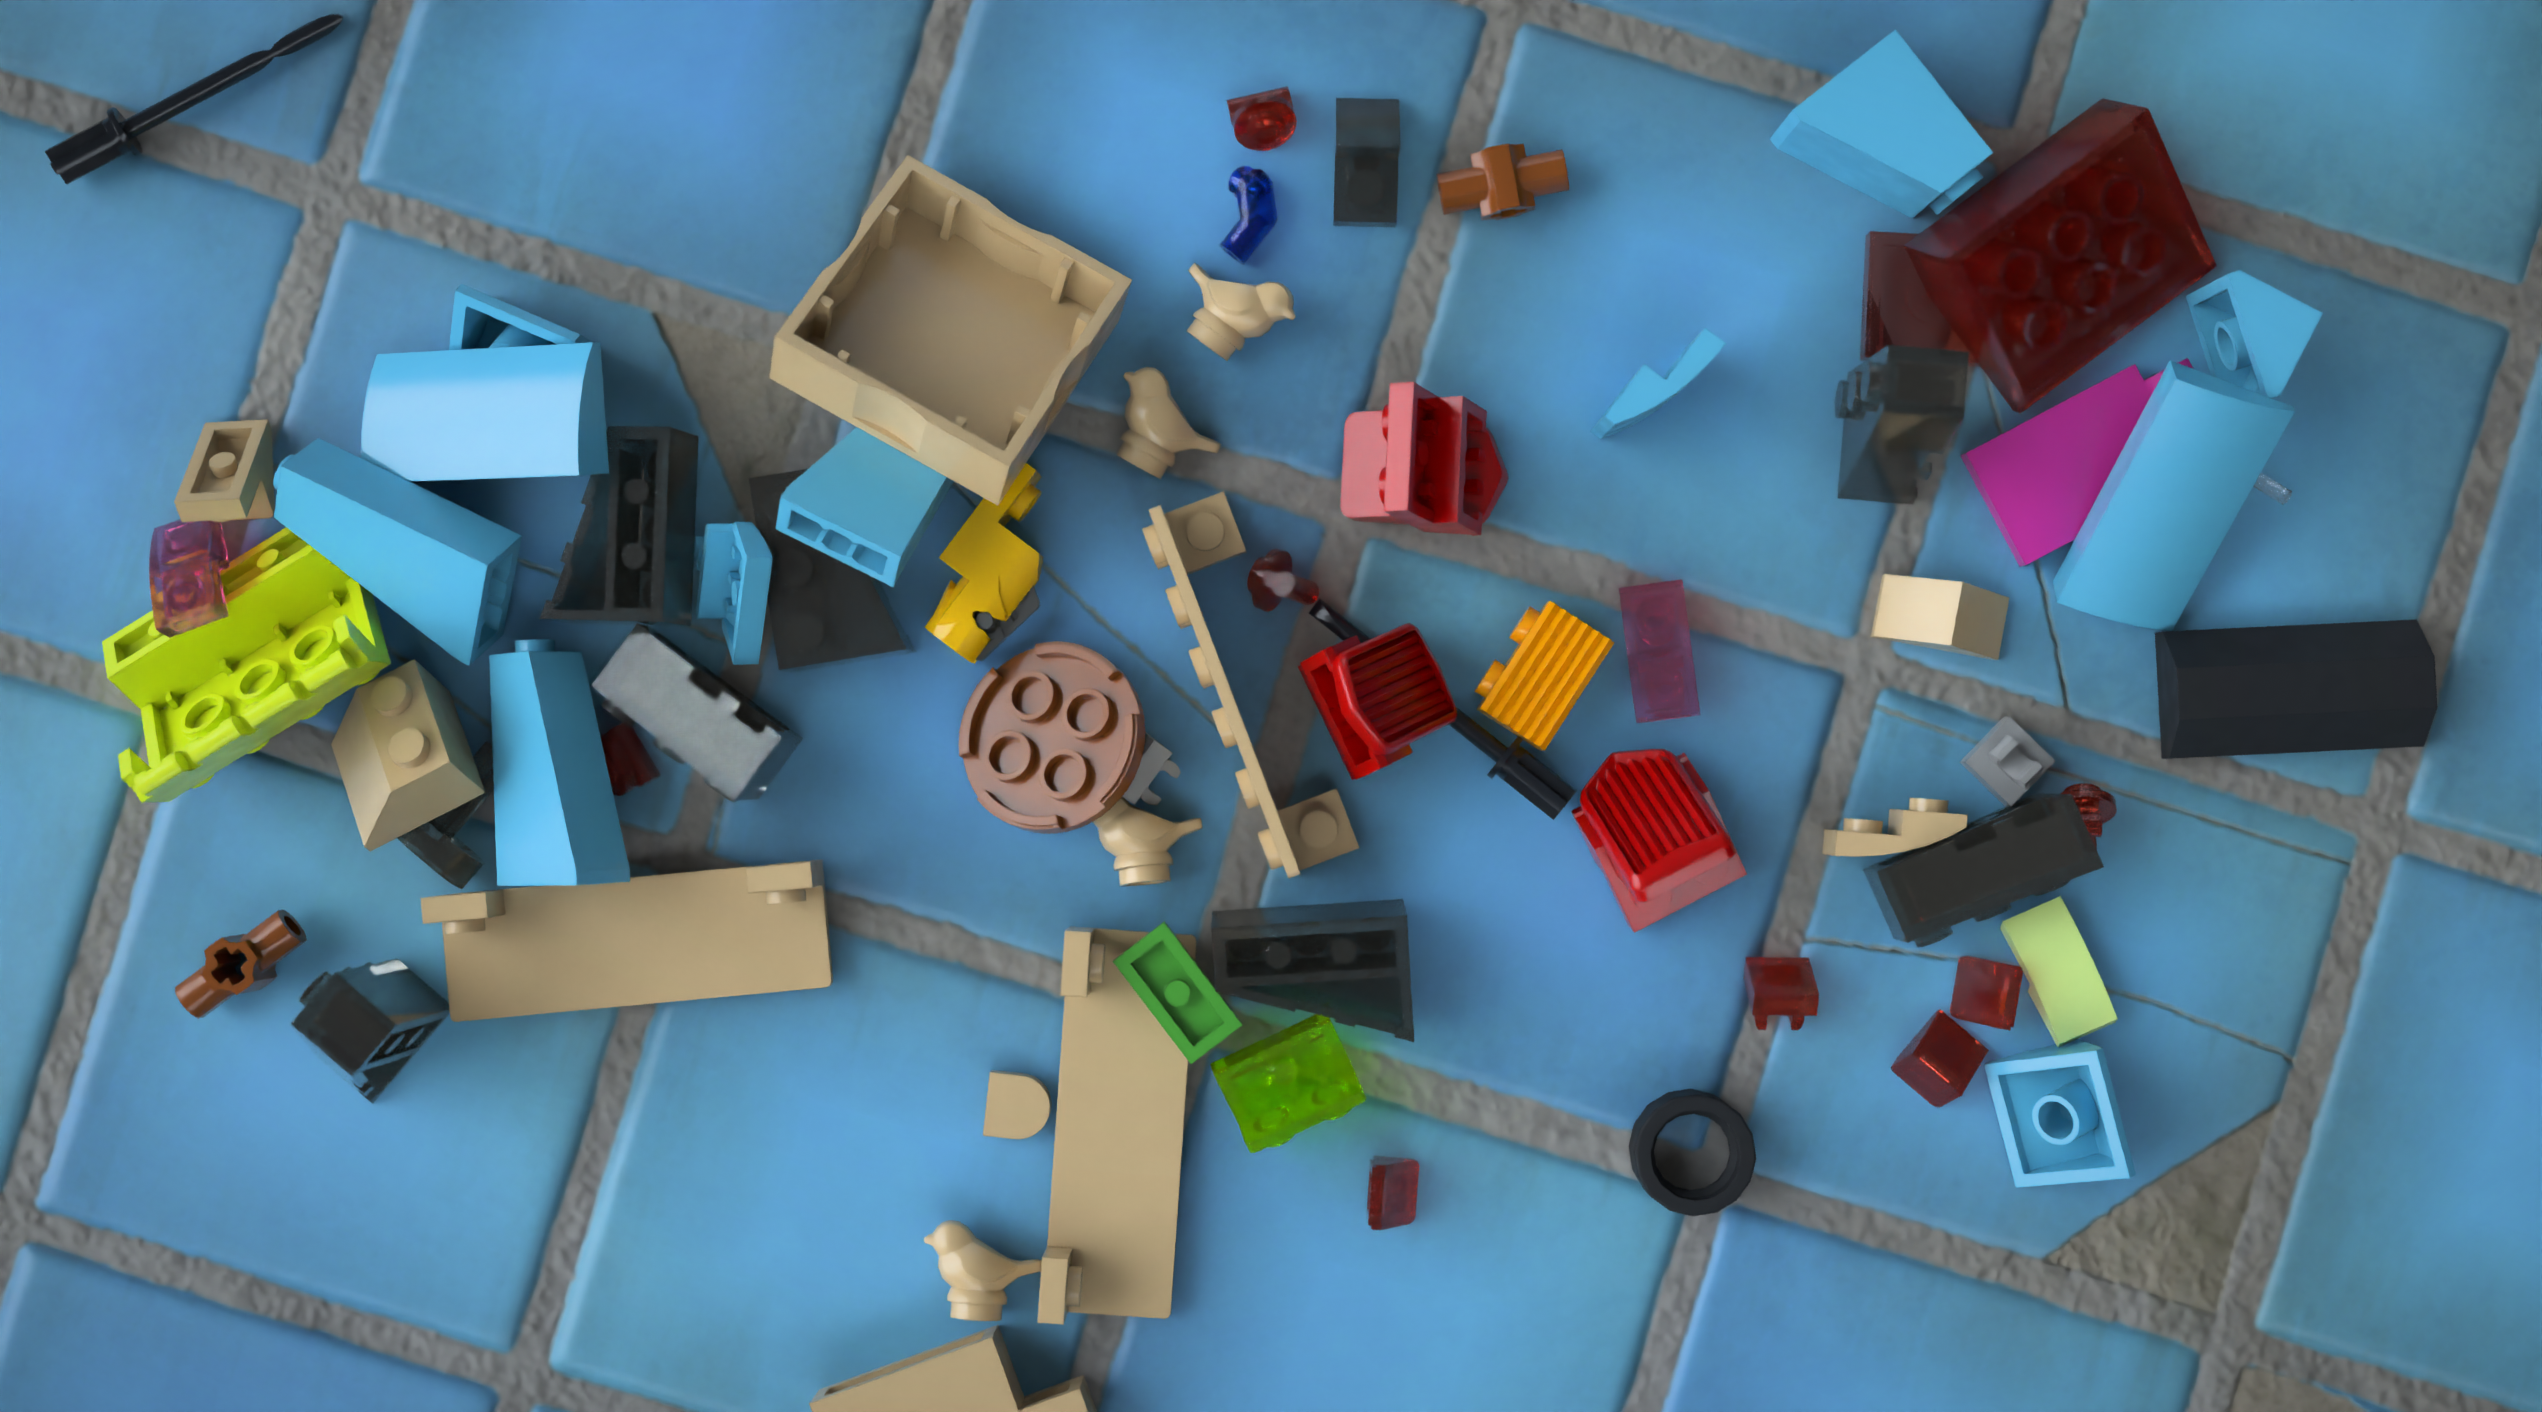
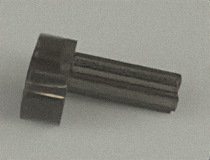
[398,741,494,889]

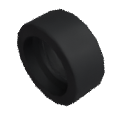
[1628,1089,1756,1216]

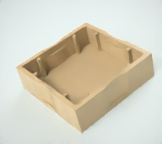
[769,155,1132,506]

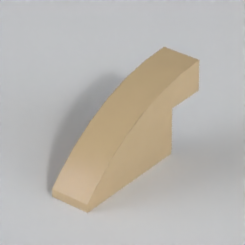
[809,1325,1097,1412]

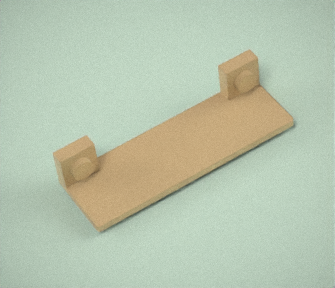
[1142,491,1359,879]
[420,859,833,1022]
[1037,926,1197,1325]

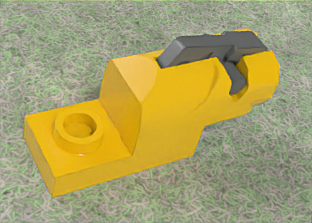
[924,463,1043,664]

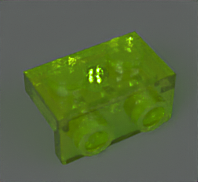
[1210,1010,1367,1153]

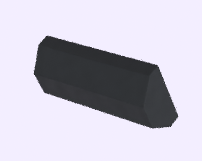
[2155,619,2438,759]

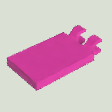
[1960,358,2193,567]

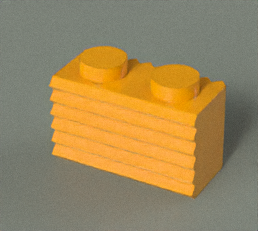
[1474,601,1615,751]

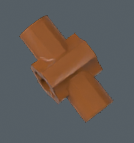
[1436,143,1569,220]
[175,910,307,1019]

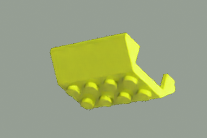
[102,527,391,803]

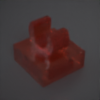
[1743,957,1819,1030]

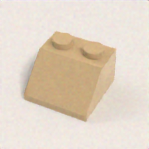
[331,659,485,852]

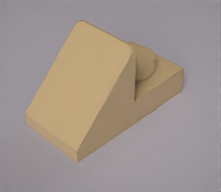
[174,419,275,522]

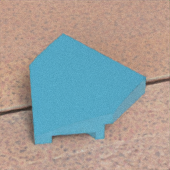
[692,522,773,665]

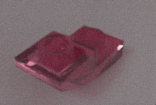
[149,519,230,638]
[1619,579,1700,724]

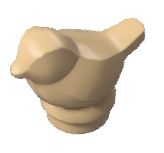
[1187,263,1296,361]
[1116,367,1221,479]
[1093,797,1203,886]
[924,1220,1042,1321]

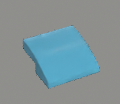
[1590,327,1726,439]

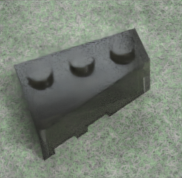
[1835,345,1969,505]
[540,426,699,626]
[748,469,916,672]
[591,623,803,802]
[1863,793,2104,947]
[1211,899,1414,1042]
[291,959,450,1104]

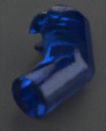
[1219,166,1278,265]

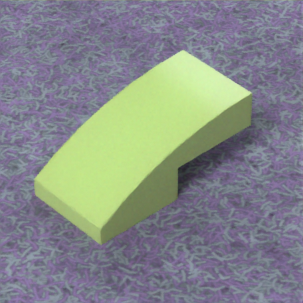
[2000,896,2118,1047]

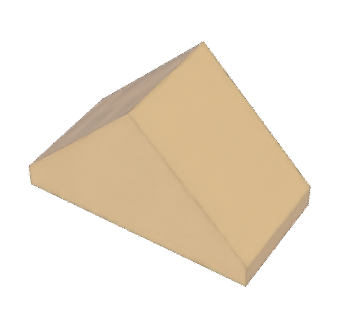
[1871,574,2010,660]

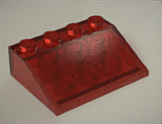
[1904,98,2217,414]

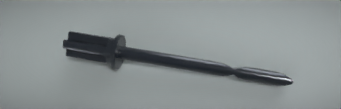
[45,14,343,184]
[1309,598,1577,820]

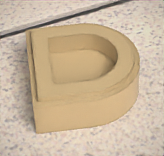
[983,1070,1052,1139]

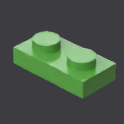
[1113,921,1243,1064]

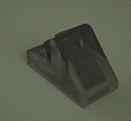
[1333,98,1400,227]

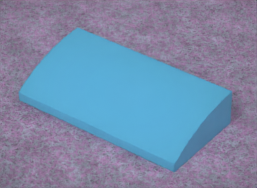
[361,342,609,482]
[2053,360,2295,631]

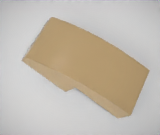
[1823,798,1968,857]

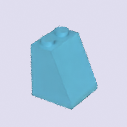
[1770,29,1993,218]

